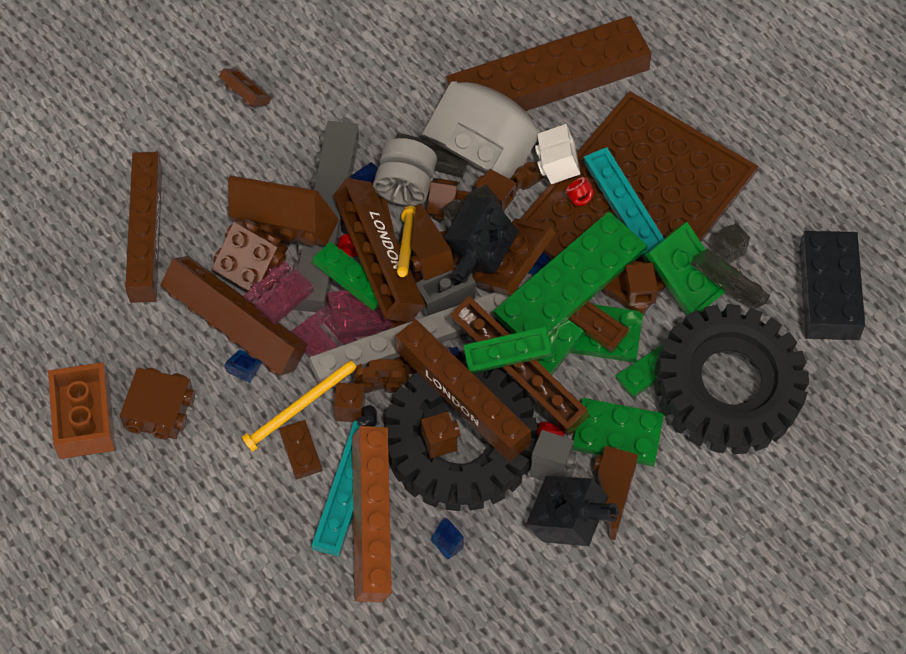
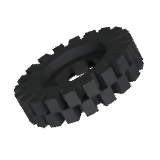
[654,304,809,454]
[384,360,537,511]

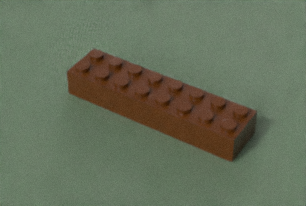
[445,16,652,111]

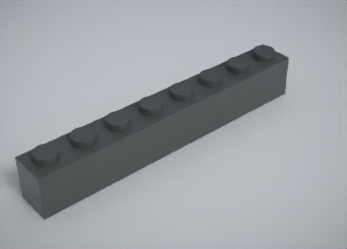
[289,121,359,314]

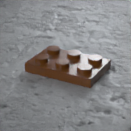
[473,218,556,296]

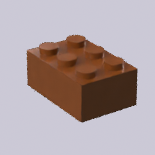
[48,362,115,459]

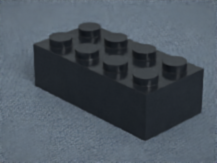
[799,231,865,340]

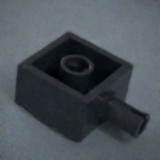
[444,196,519,283]
[526,476,619,546]

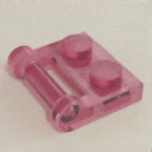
[291,307,357,357]

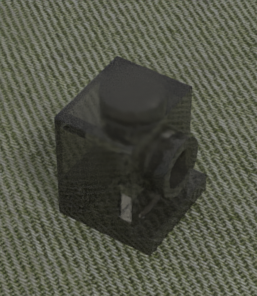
[709,222,750,266]

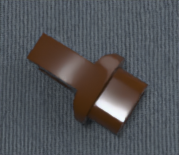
[510,162,546,191]

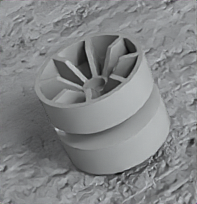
[373,138,437,206]

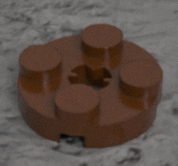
[353,359,409,393]

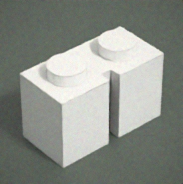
[535,124,580,184]

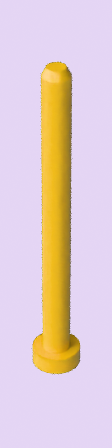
[397,206,416,277]
[241,361,357,452]

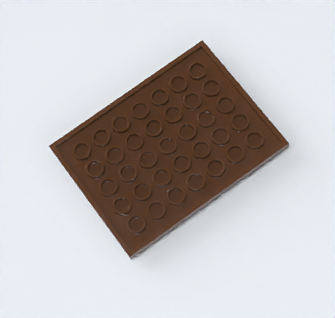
[521,91,759,315]

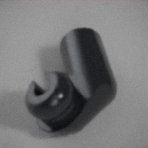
[357,405,377,427]

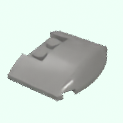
[422,81,541,179]

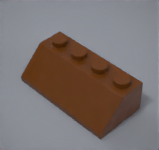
[228,175,339,246]

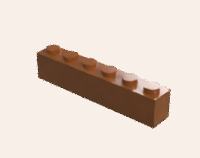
[352,426,392,602]

